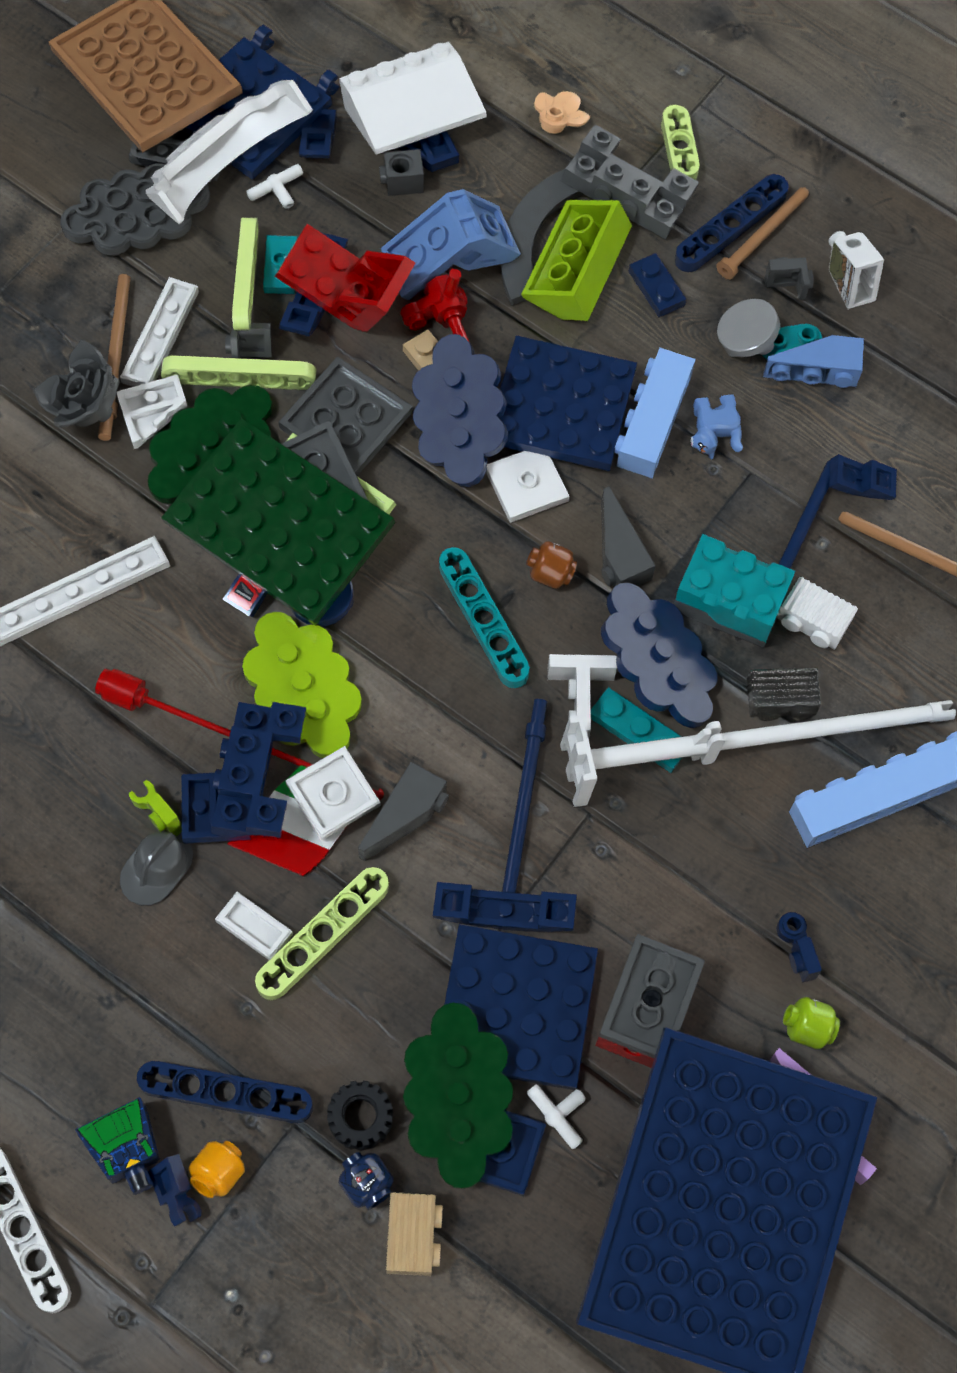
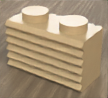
[386,1193,443,1276]

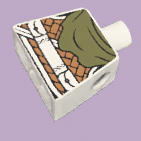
[829,231,884,309]

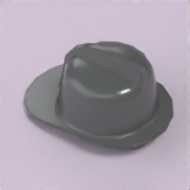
[120,830,193,906]

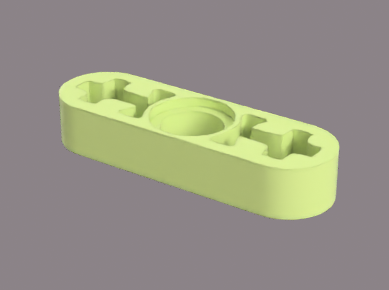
[661,105,700,180]

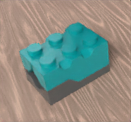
[674,534,795,648]

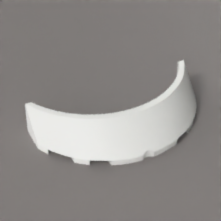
[146,80,313,225]

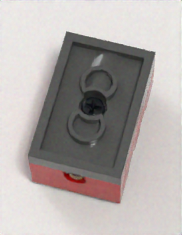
[595,934,705,1068]

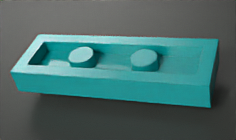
[590,687,683,773]

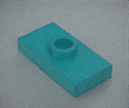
[263,235,297,294]

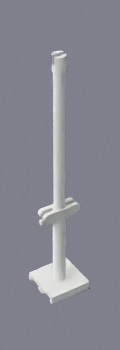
[560,700,956,807]

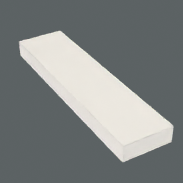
[120,277,199,387]

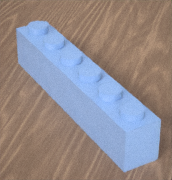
[789,731,957,848]

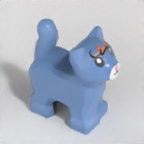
[691,395,743,459]

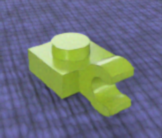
[129,780,182,836]

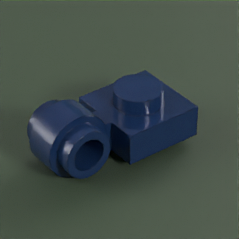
[776,912,822,983]

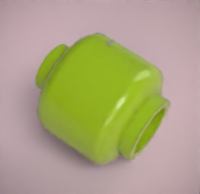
[783,997,840,1049]

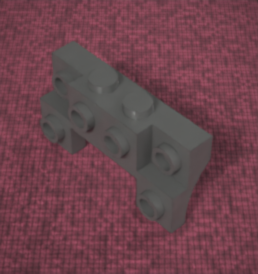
[561,125,699,240]

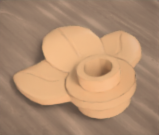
[534,91,590,134]

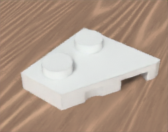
[117,375,187,449]

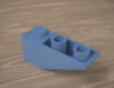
[763,335,864,388]

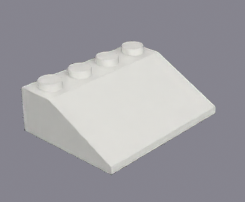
[339,42,487,155]

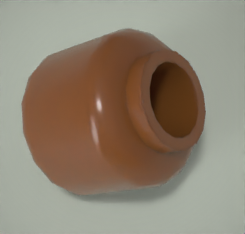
[526,541,577,589]

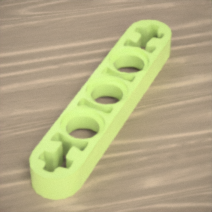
[232,218,259,330]
[161,356,317,390]
[255,867,389,1000]

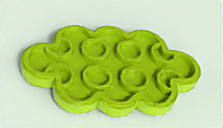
[242,612,362,758]

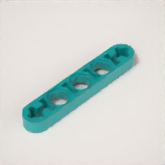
[439,547,530,688]

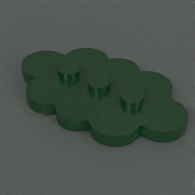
[147,385,272,504]
[403,1003,513,1189]

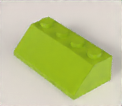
[521,200,632,321]

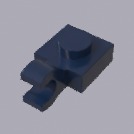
[148,1154,202,1227]

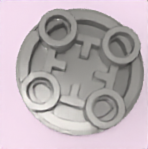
[717,299,780,357]

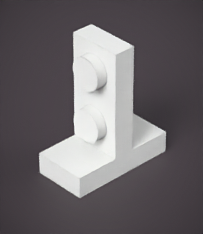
[548,654,617,740]

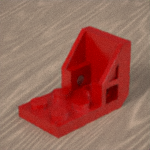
[275,224,415,332]

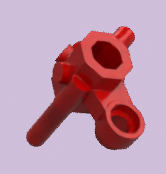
[400,269,470,343]

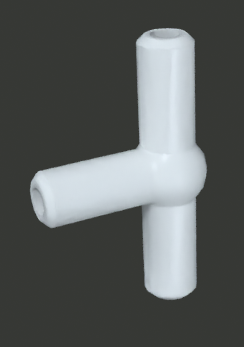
[246,164,303,209]
[527,1085,585,1149]

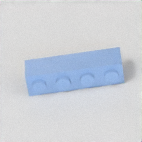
[614,348,696,479]

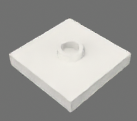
[486,451,569,523]
[286,746,381,841]

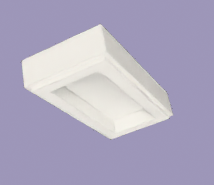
[215,892,293,960]

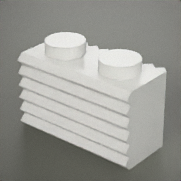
[777,577,858,650]

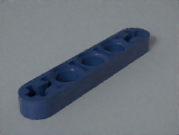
[674,174,789,272]
[137,1061,313,1123]

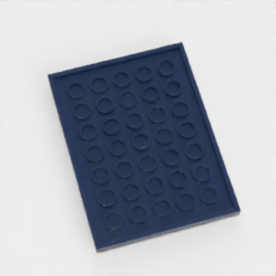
[576,1027,877,1373]

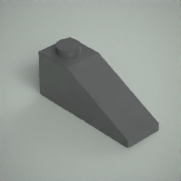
[601,487,656,588]
[358,762,449,861]

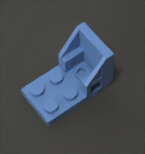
[381,189,521,300]

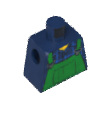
[75,1097,160,1195]

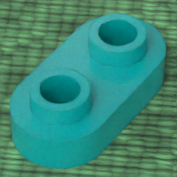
[762,324,822,359]

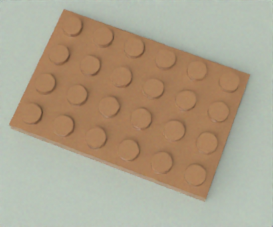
[48,0,243,153]

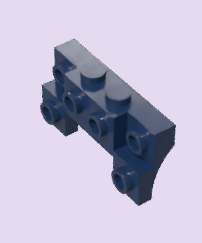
[211,702,306,838]

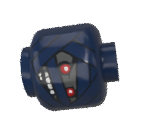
[338,1151,394,1210]

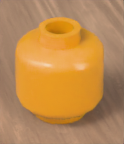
[189,1141,245,1198]

